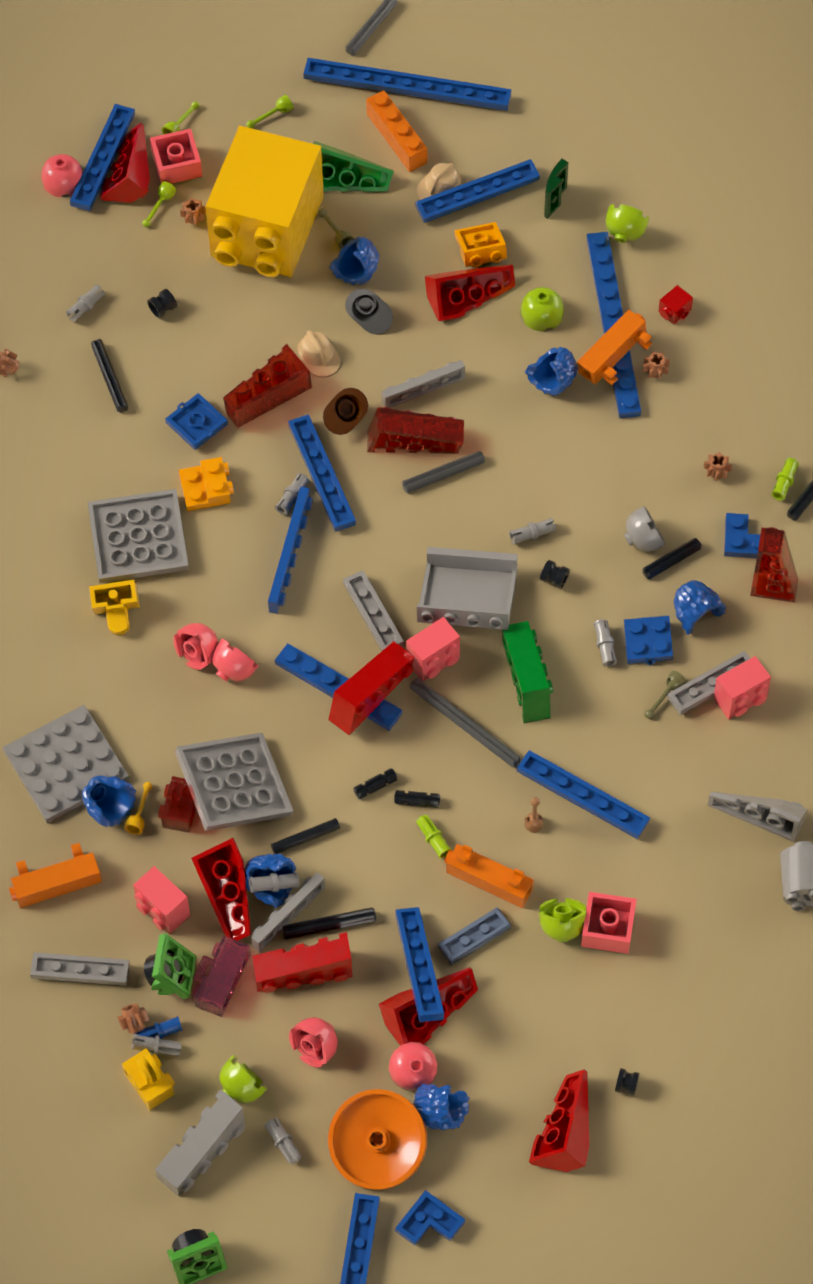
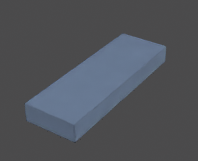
[438,907,511,966]

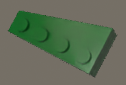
[502,621,553,723]

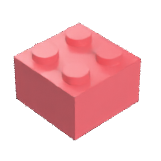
[150,129,203,184]
[406,617,460,682]
[713,656,771,720]
[133,866,191,934]
[581,892,637,954]

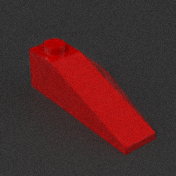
[425,264,515,321]
[379,967,478,1045]

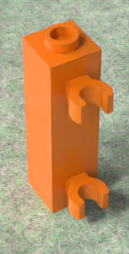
[577,310,652,385]
[9,843,102,908]
[444,844,534,909]

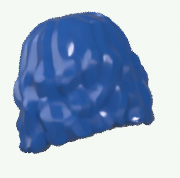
[329,237,379,285]
[525,347,578,395]
[673,580,726,635]
[82,775,136,827]
[244,854,296,908]
[413,1083,470,1130]

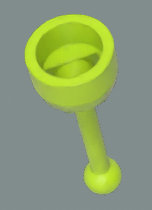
[246,94,294,128]
[161,101,200,135]
[142,181,177,227]

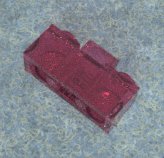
[192,936,251,1017]

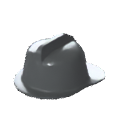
[345,288,393,334]

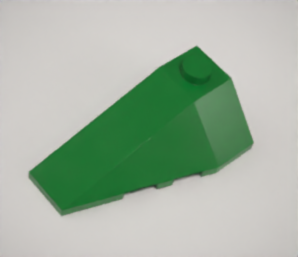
[313,141,394,192]

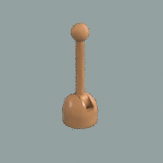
[524,797,543,833]

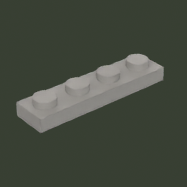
[382,360,465,410]
[343,570,404,651]
[667,651,750,715]
[251,872,325,953]
[30,953,130,986]

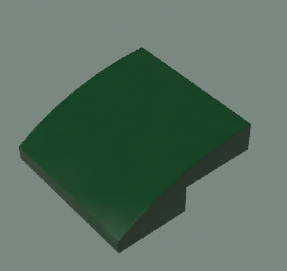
[544,158,569,219]

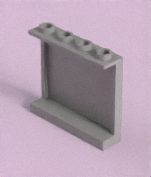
[417,547,518,630]

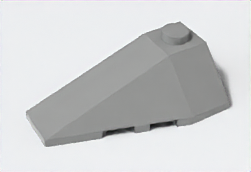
[708,792,808,842]

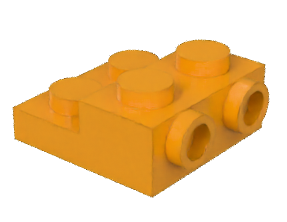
[454,222,507,267]
[179,457,234,511]

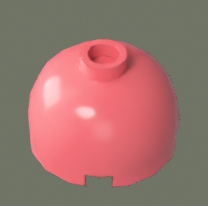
[41,154,83,197]
[173,623,218,670]
[212,639,259,682]
[289,1017,338,1068]
[388,1042,438,1091]

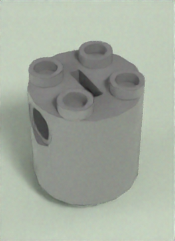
[780,841,813,911]

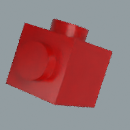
[658,285,693,324]

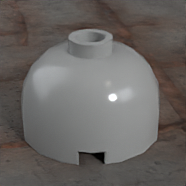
[624,506,665,552]

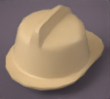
[417,163,462,200]
[297,330,340,377]

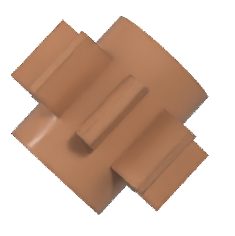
[180,198,206,225]
[0,348,19,377]
[643,351,670,379]
[704,452,732,481]
[117,1003,149,1033]

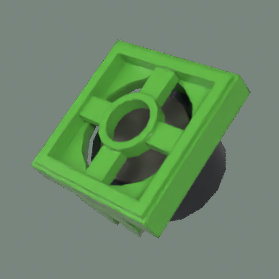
[144,933,197,999]
[167,1229,227,1284]

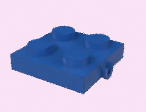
[165,393,228,450]
[624,616,673,665]

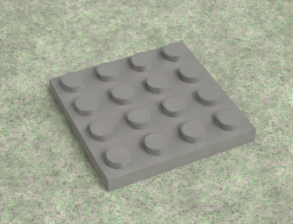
[88,489,189,583]
[2,705,129,823]
[175,733,293,831]

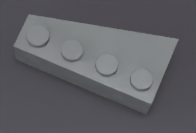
[155,1089,245,1196]

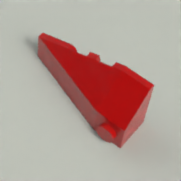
[100,123,150,203]
[191,838,251,945]
[529,1069,590,1172]

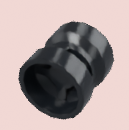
[147,289,177,318]
[540,560,570,589]

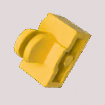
[89,580,140,635]
[122,1048,175,1111]

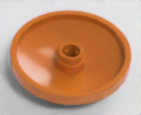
[328,1089,427,1190]

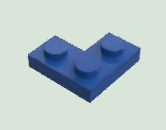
[724,513,771,559]
[395,1190,465,1246]

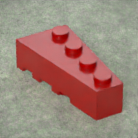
[328,641,415,736]
[252,932,353,993]

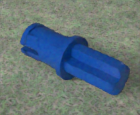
[134,1016,183,1039]

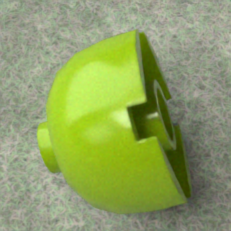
[605,204,649,243]
[520,287,564,331]
[539,898,586,942]
[219,1055,267,1103]

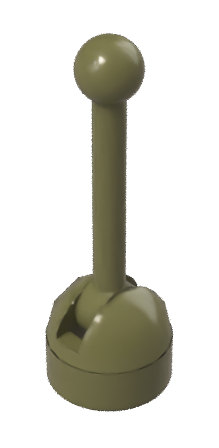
[318,208,354,249]
[645,670,687,719]

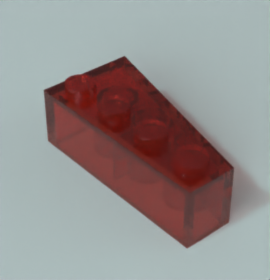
[223,344,312,428]
[367,407,464,454]
[750,527,799,603]

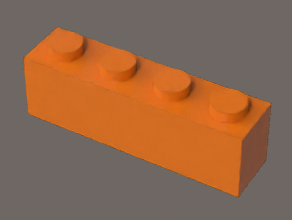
[366,90,427,172]

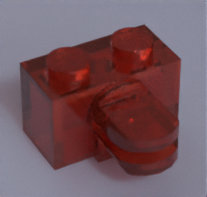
[158,776,196,833]

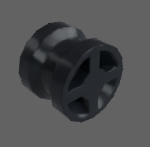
[615,1068,640,1096]

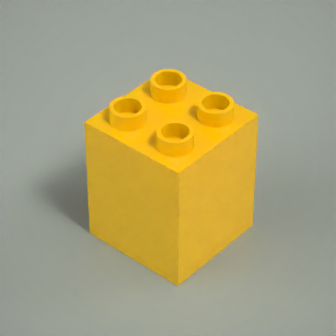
[205,125,324,277]

